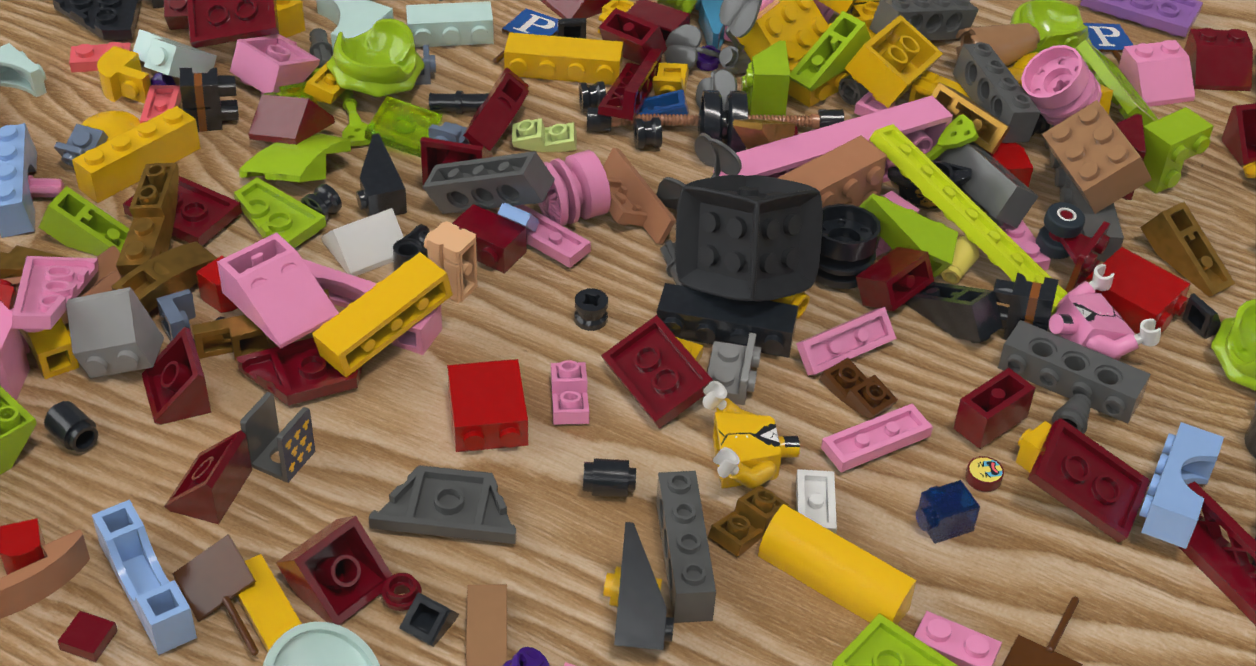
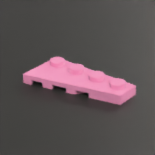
[12,256,98,332]

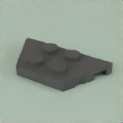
[369,465,516,544]

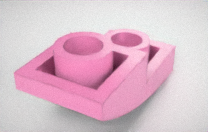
[551,360,589,425]

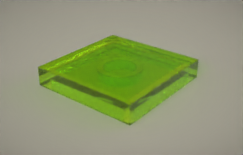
[364,96,443,157]

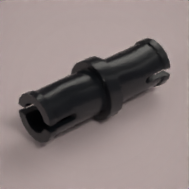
[429,91,489,115]

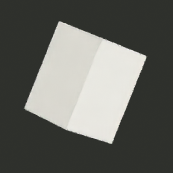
[321,208,404,276]

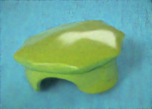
[1010,0,1092,58]
[327,19,425,97]
[1211,299,1256,391]

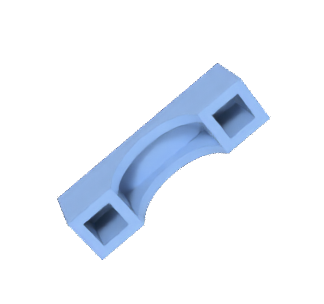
[0,123,37,238]
[1139,422,1224,549]
[92,499,197,655]

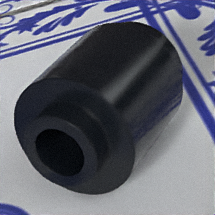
[44,401,98,452]
[583,458,636,497]

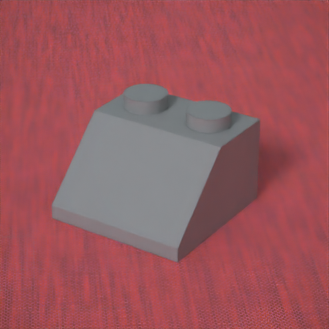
[66,287,164,379]

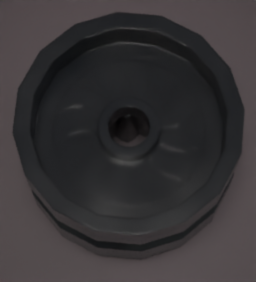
[698,90,748,153]

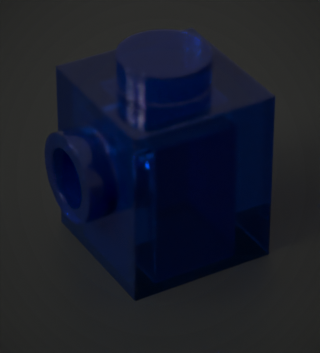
[916,480,980,544]

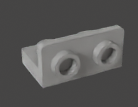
[703,333,761,405]

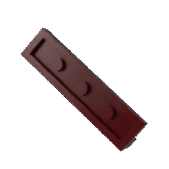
[598,48,663,121]
[1178,481,1256,626]

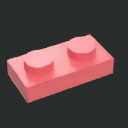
[69,42,132,73]
[140,85,181,123]

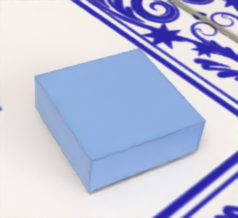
[497,203,539,232]

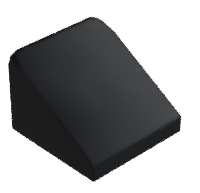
[557,18,587,39]
[1182,293,1221,339]
[399,592,459,647]

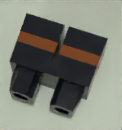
[179,67,239,132]
[993,273,1059,340]

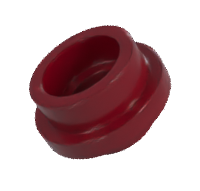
[382,573,422,611]

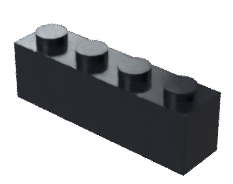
[657,283,799,358]

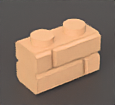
[424,221,478,303]

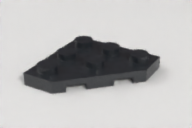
[53,0,142,41]

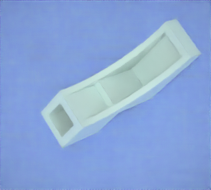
[0,43,47,97]

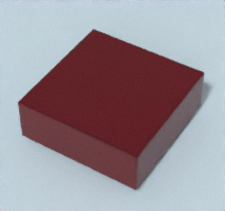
[57,611,118,662]

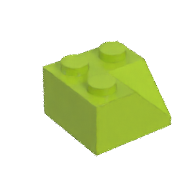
[741,41,790,116]
[1143,107,1214,194]

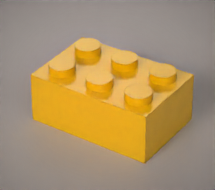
[737,0,828,66]
[844,15,943,108]

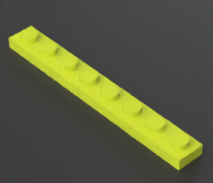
[869,124,1067,315]

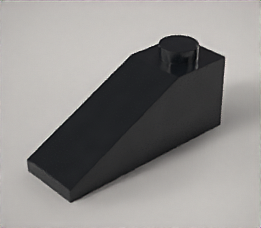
[356,133,407,217]
[905,282,1003,343]
[614,522,674,650]

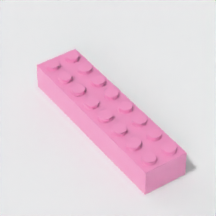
[719,96,953,183]

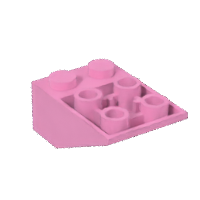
[217,233,339,349]

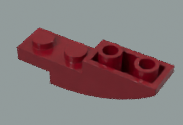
[463,67,529,151]

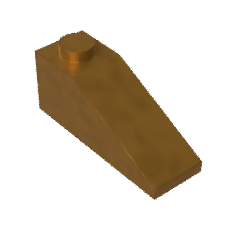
[931,82,1010,154]
[733,119,795,149]
[1140,201,1236,297]

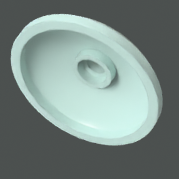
[263,621,380,666]

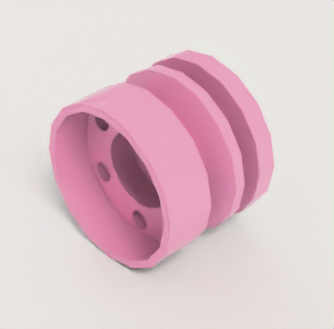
[1021,45,1102,126]
[538,150,611,226]

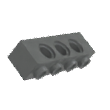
[869,0,979,40]
[953,42,1041,143]
[423,151,555,214]
[998,320,1151,424]
[656,471,716,623]

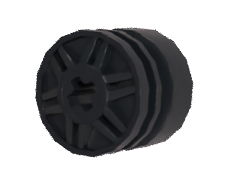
[816,204,881,289]

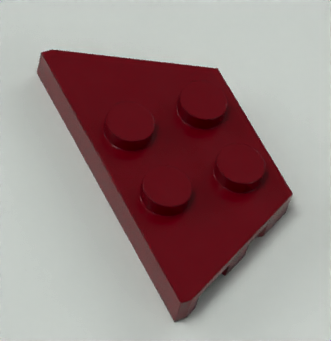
[236,338,363,406]

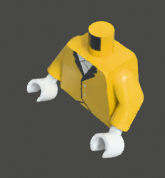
[703,381,800,489]

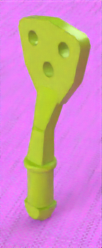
[339,89,378,146]
[895,114,979,184]

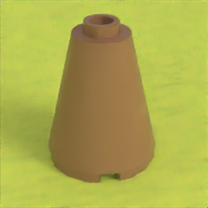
[956,23,1040,67]

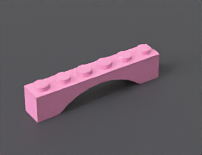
[303,259,442,355]

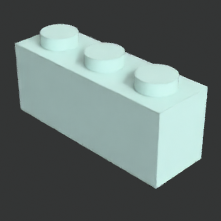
[406,1,494,48]

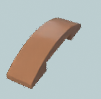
[0,529,90,619]

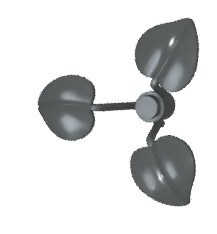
[664,0,762,110]
[656,133,742,230]

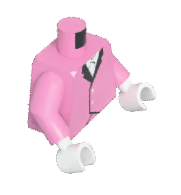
[1049,264,1161,361]

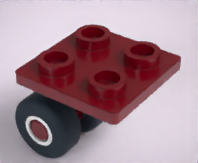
[1036,202,1111,293]

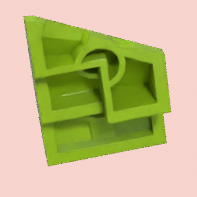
[239,133,351,182]

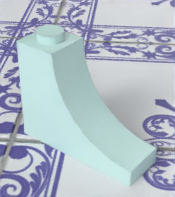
[316,0,393,55]
[133,29,217,78]

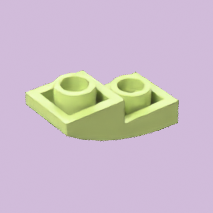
[512,118,577,152]

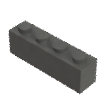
[935,142,1039,228]

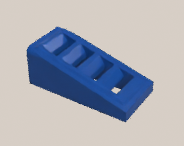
[629,89,689,125]

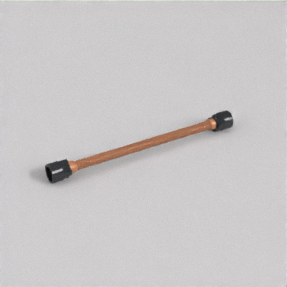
[587,107,844,132]

